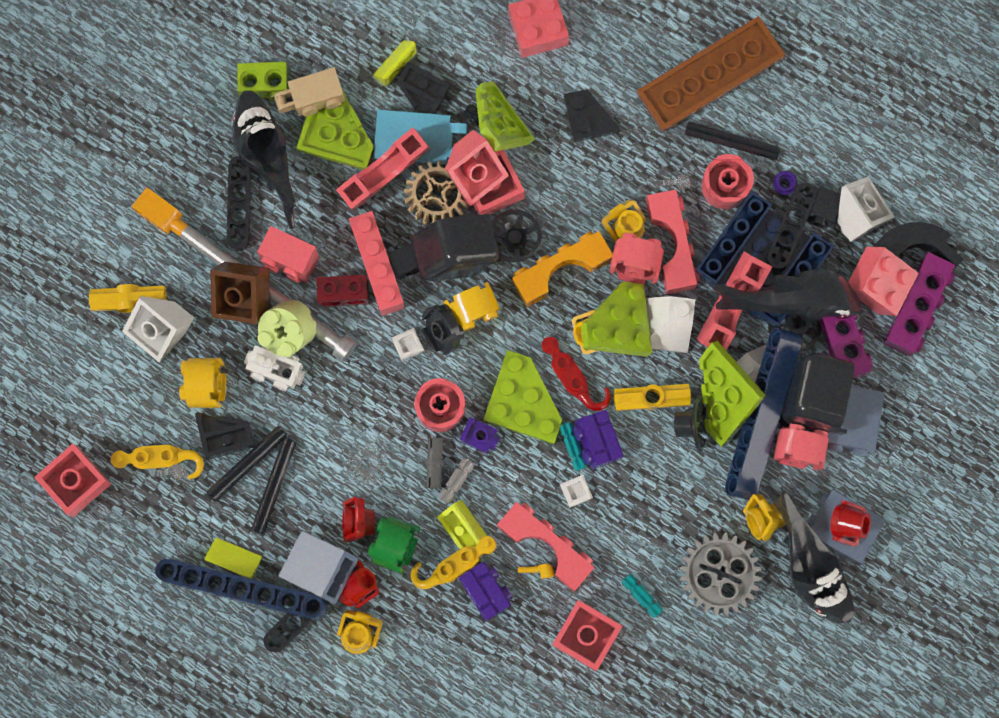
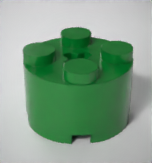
[368,516,420,574]

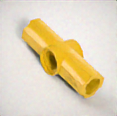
[89,284,167,313]
[614,384,691,411]

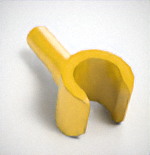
[518,564,554,579]

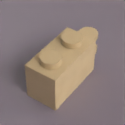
[274,67,345,116]

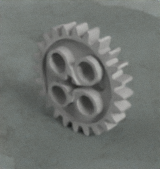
[679,533,762,615]

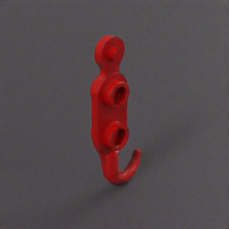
[542,337,611,411]

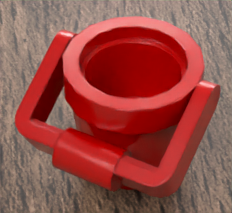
[342,497,375,543]
[830,500,871,546]
[339,561,379,609]

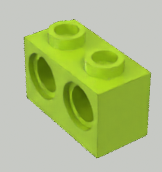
[237,62,289,101]

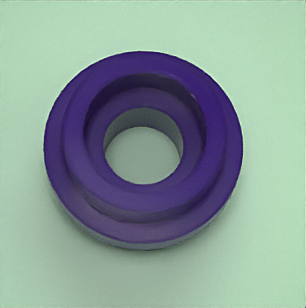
[773,171,798,196]

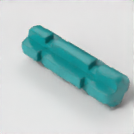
[560,422,587,471]
[622,574,663,618]

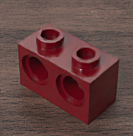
[316,275,369,307]

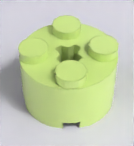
[257,300,316,357]

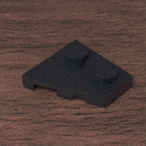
[396,62,451,114]
[563,89,620,142]
[195,412,255,460]

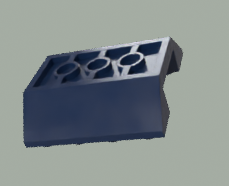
[696,191,834,327]

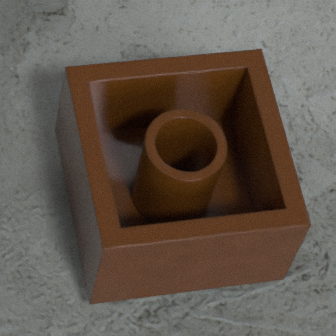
[210,261,270,324]

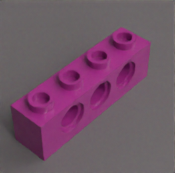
[883,252,956,357]
[819,314,873,379]

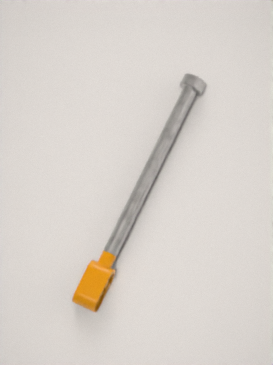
[131,187,357,362]

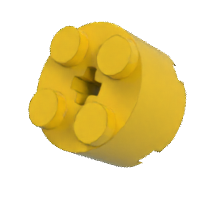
[443,282,501,332]
[179,358,226,408]

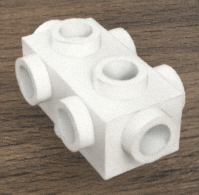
[244,345,305,391]

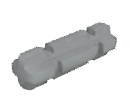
[439,457,474,504]

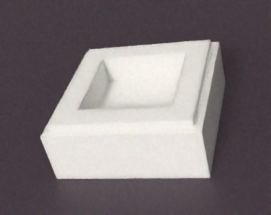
[392,328,424,361]
[560,475,593,508]

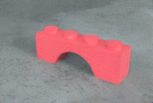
[336,127,431,210]
[646,190,700,295]
[349,211,405,316]
[696,251,772,351]
[497,502,594,592]

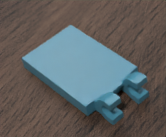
[373,110,467,165]

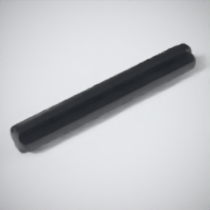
[685,122,780,160]
[206,426,287,502]
[251,438,296,535]

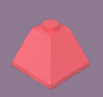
[445,130,509,206]

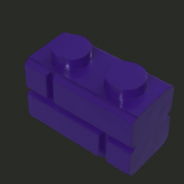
[574,410,624,470]
[459,562,513,622]

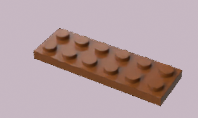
[636,16,785,133]

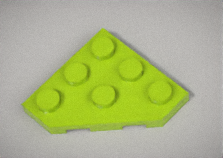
[475,81,535,152]
[296,87,374,170]
[581,281,652,357]
[699,341,766,447]
[483,350,562,445]

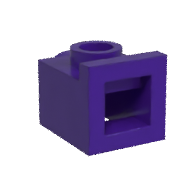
[460,417,500,454]

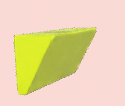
[373,41,417,87]
[437,500,487,549]
[204,538,262,580]

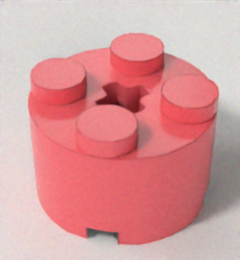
[701,154,754,209]
[610,233,664,284]
[414,378,465,432]
[773,424,829,470]

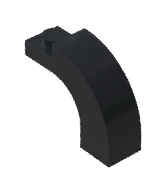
[873,222,964,270]

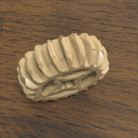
[404,161,468,225]

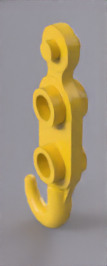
[111,445,204,479]
[411,536,496,589]

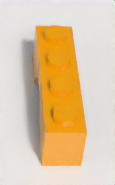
[512,231,613,308]

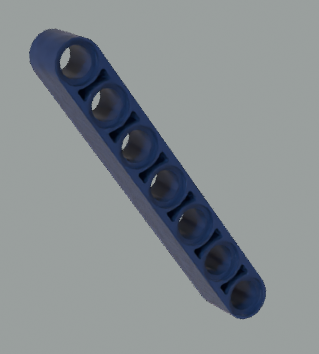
[725,328,802,500]
[155,559,328,621]

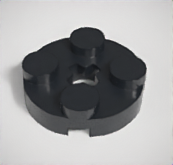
[422,304,464,355]

